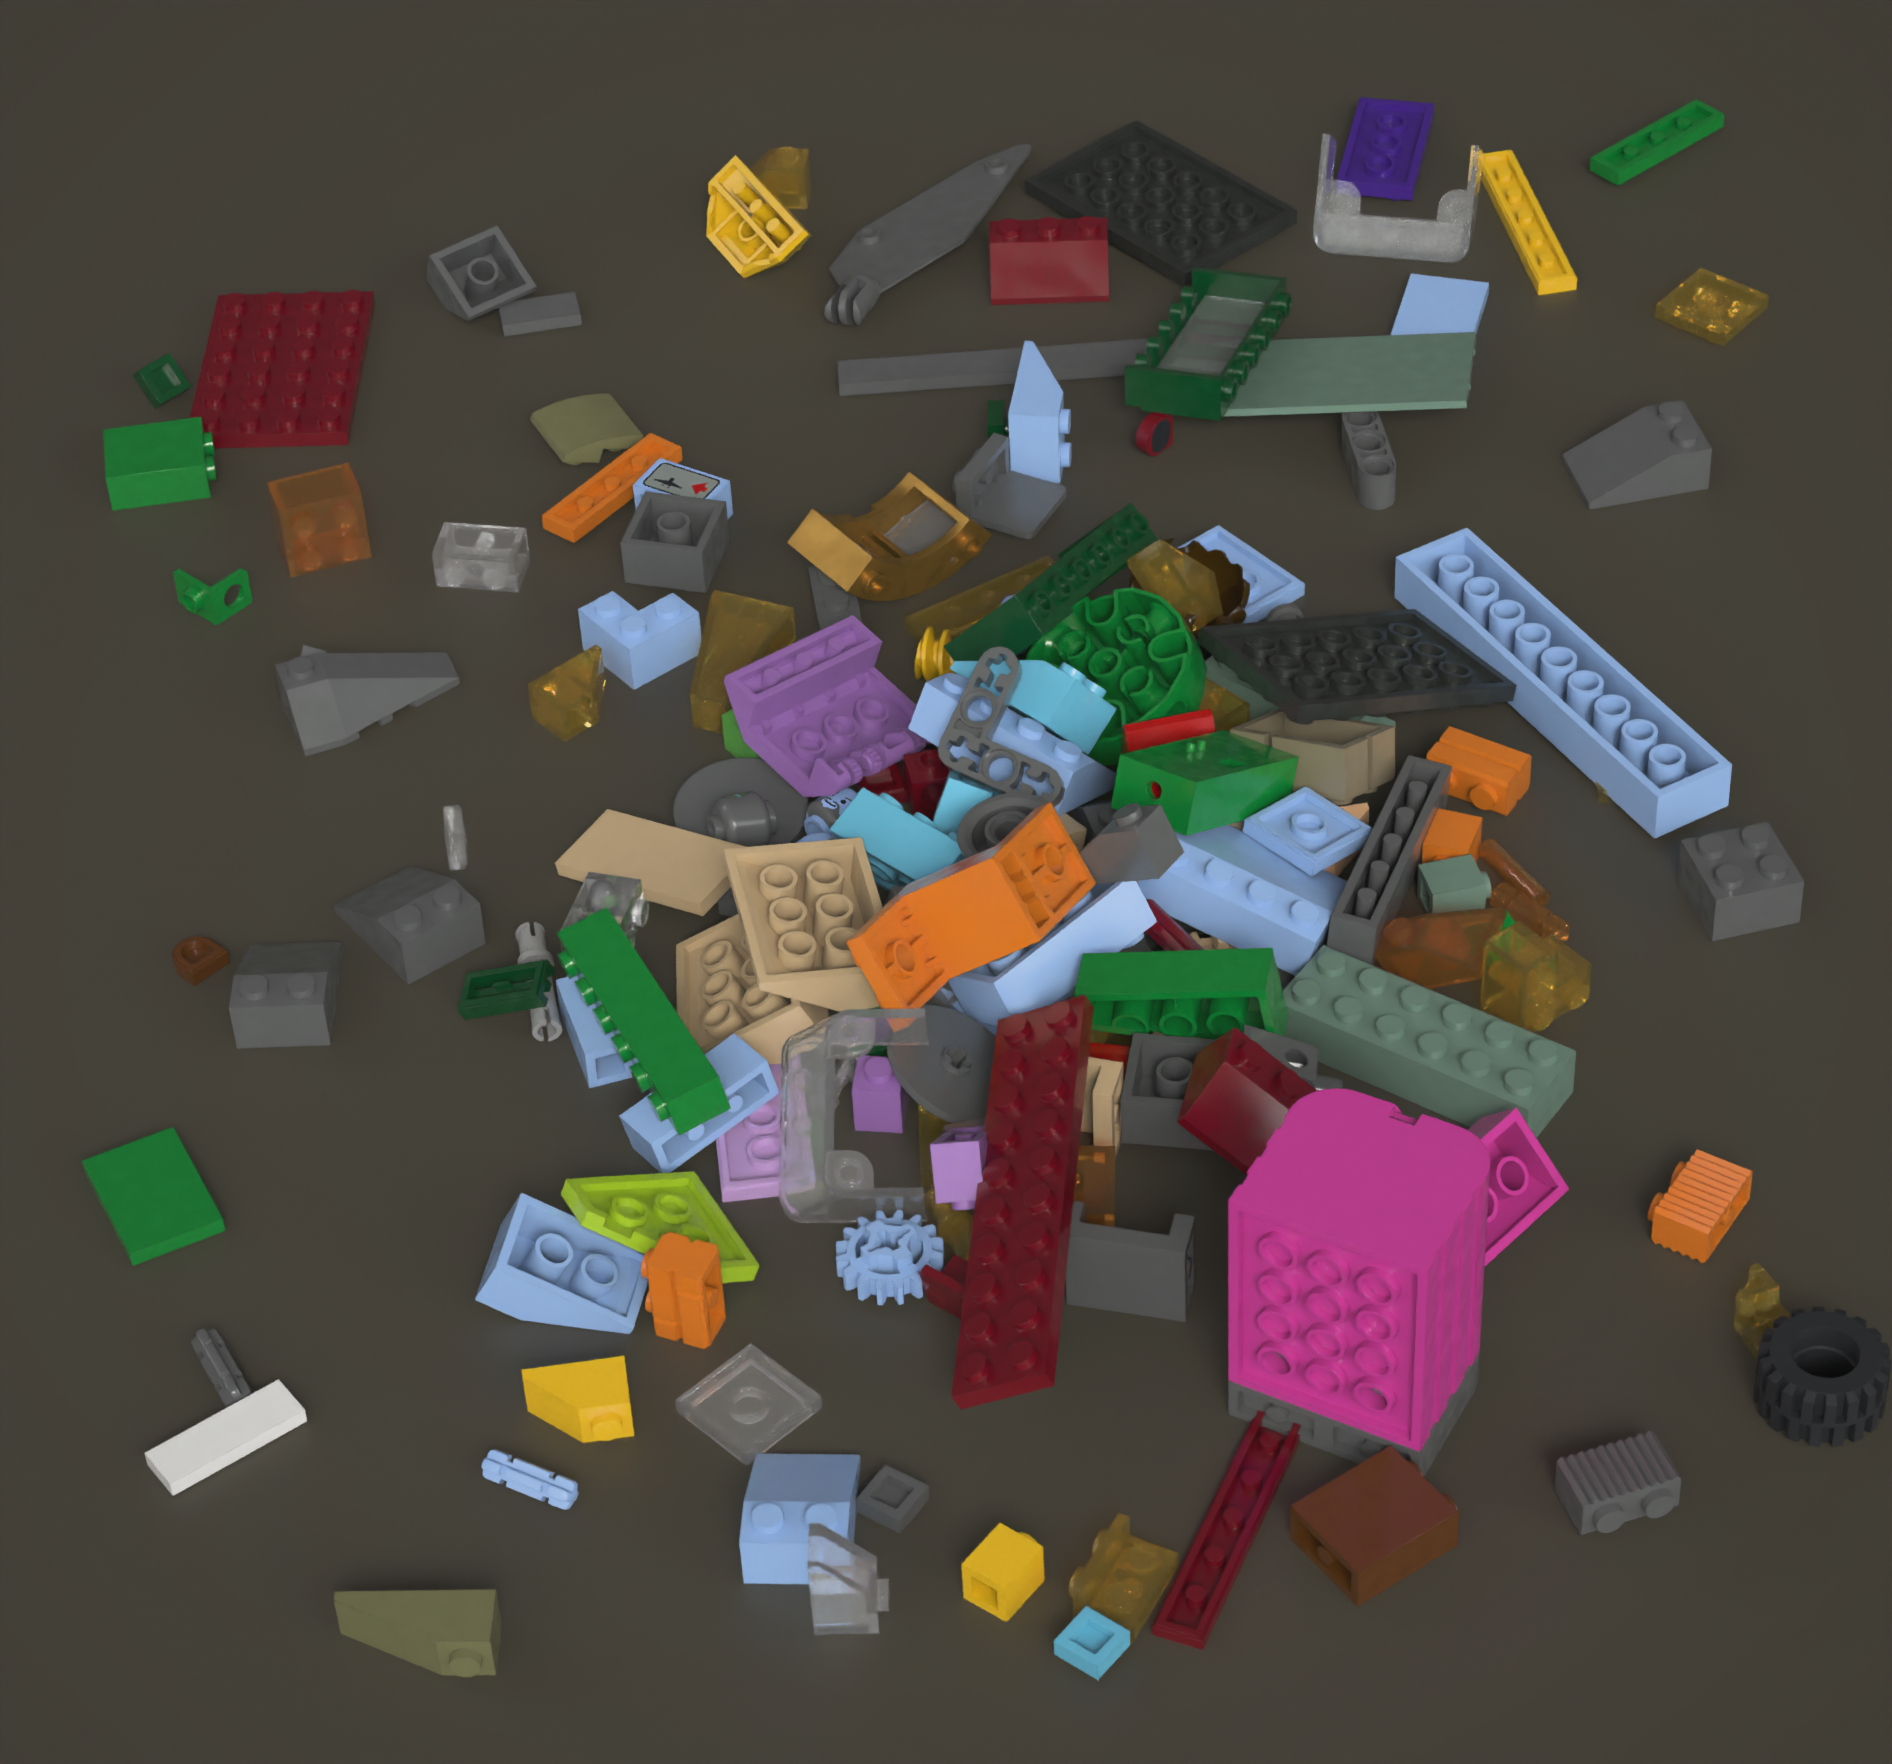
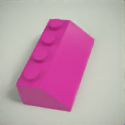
[1468,1107,1569,1266]

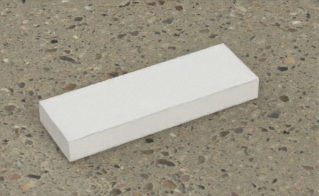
[145,1379,307,1496]

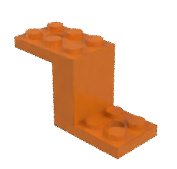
[846,802,1097,1026]

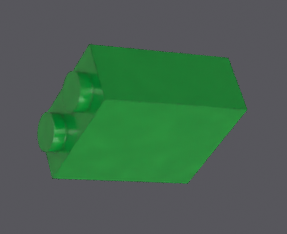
[103,417,217,511]

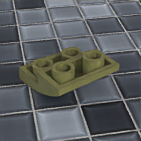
[530,393,643,465]

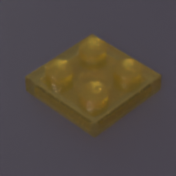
[1655,268,1769,346]

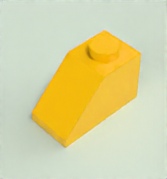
[522,1356,634,1443]

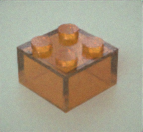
[267,462,372,577]

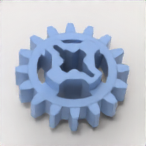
[836,1210,944,1305]

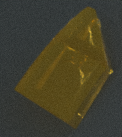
[1734,1263,1791,1359]

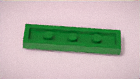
[1590,99,1724,186]

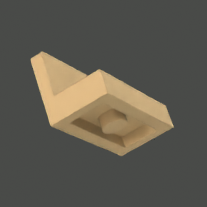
[1081,1057,1124,1165]

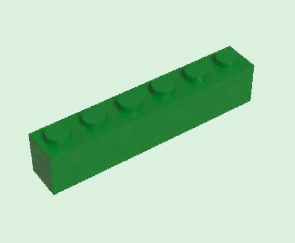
[556,907,731,1135]

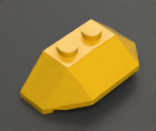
[706,155,812,278]

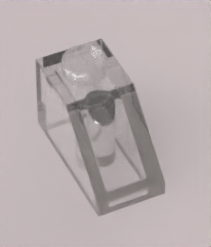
[807,1523,890,1635]

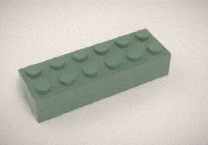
[1283,945,1576,1138]

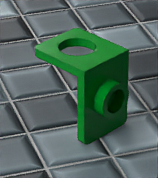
[173,568,252,626]

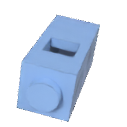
[556,976,633,1089]

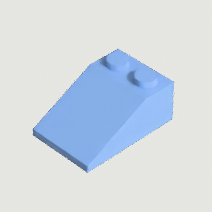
[1008,341,1072,484]
[475,1193,648,1334]
[739,1453,861,1585]

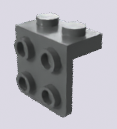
[952,433,1066,539]

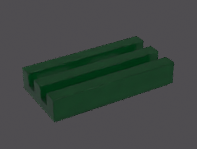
[457,959,555,1020]

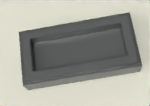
[498,291,582,337]

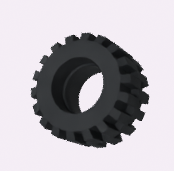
[1753,1307,1892,1447]

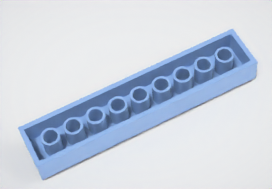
[1394,528,1732,839]

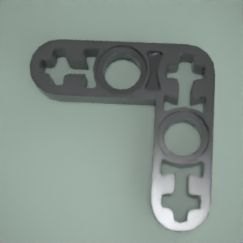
[938,646,1065,807]

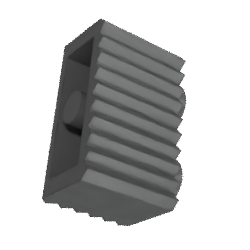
[1554,1430,1682,1535]

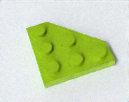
[561,1171,760,1284]

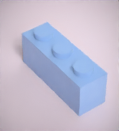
[619,1033,780,1173]

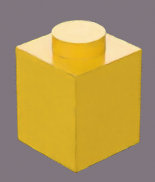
[961,1523,1045,1622]

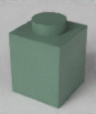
[1417,854,1492,929]

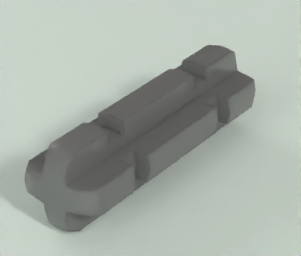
[191,1328,252,1407]

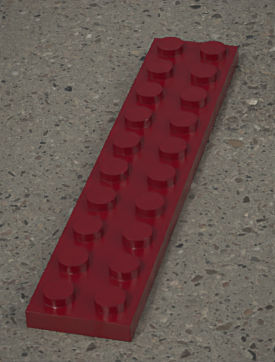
[951,995,1094,1410]

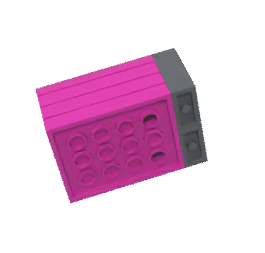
[1228,1089,1490,1476]

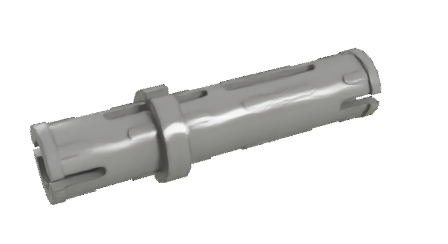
[515,922,562,1041]

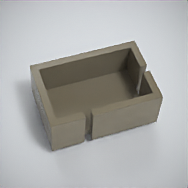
[1230,708,1395,805]

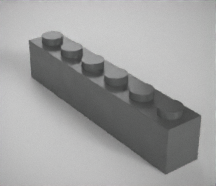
[1327,755,1452,965]

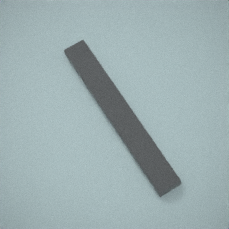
[837,338,1148,396]

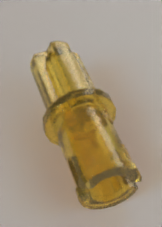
[924,1187,973,1261]

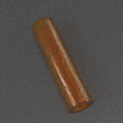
[1478,838,1550,910]

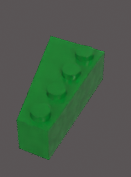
[1074,948,1288,1040]

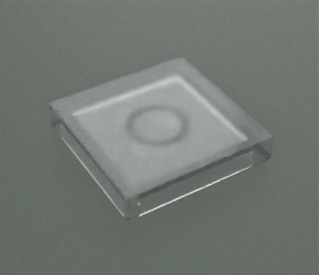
[675,1343,822,1466]

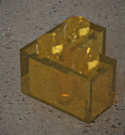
[1480,921,1591,1033]

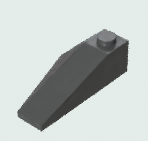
[274,652,460,756]

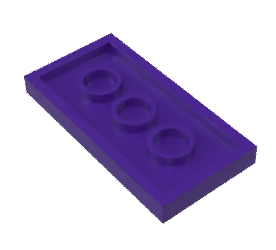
[1336,97,1435,201]

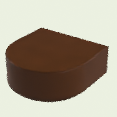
[172,936,230,986]

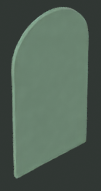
[1172,332,1476,416]

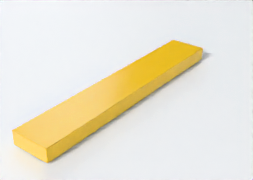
[1475,150,1577,295]

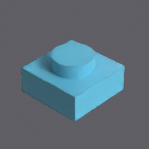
[1054,1606,1130,1680]

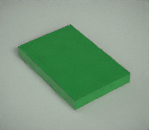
[82,1127,226,1266]

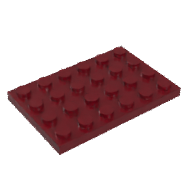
[190,290,375,448]

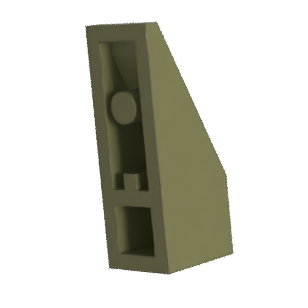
[334,1589,502,1677]

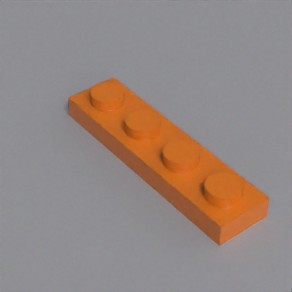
[541,433,683,543]

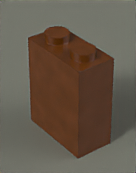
[1290,1445,1460,1607]

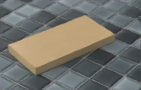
[555,809,746,916]

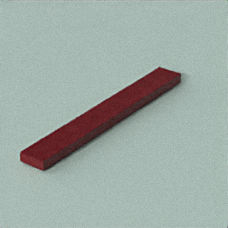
[1152,1410,1301,1650]

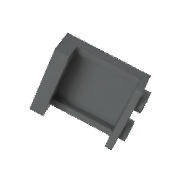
[1065,1201,1196,1322]

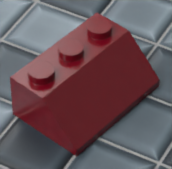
[990,216,1109,305]
[1177,1027,1318,1175]

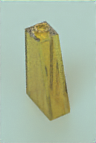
[690,590,796,734]

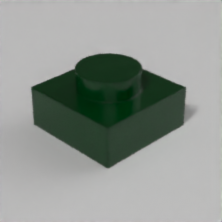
[133,353,191,409]
[987,400,1009,439]

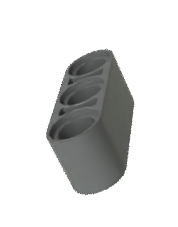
[1341,411,1396,510]

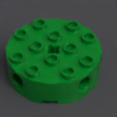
[1026,587,1207,766]

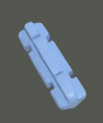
[481,1449,579,1510]

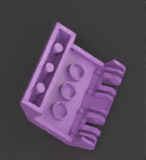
[724,615,932,797]

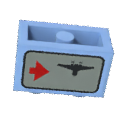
[633,458,733,519]

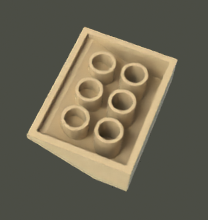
[723,837,899,1014]
[676,914,830,1065]

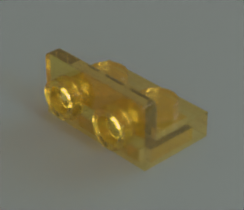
[1068,1513,1179,1644]

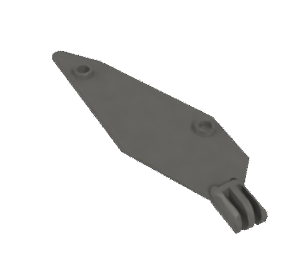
[824,144,1032,326]

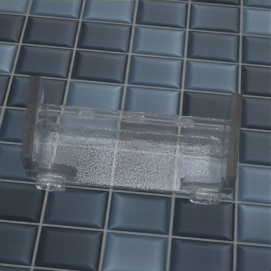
[1313,134,1483,264]
[779,1008,929,1223]

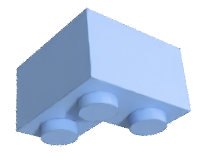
[578,591,703,690]

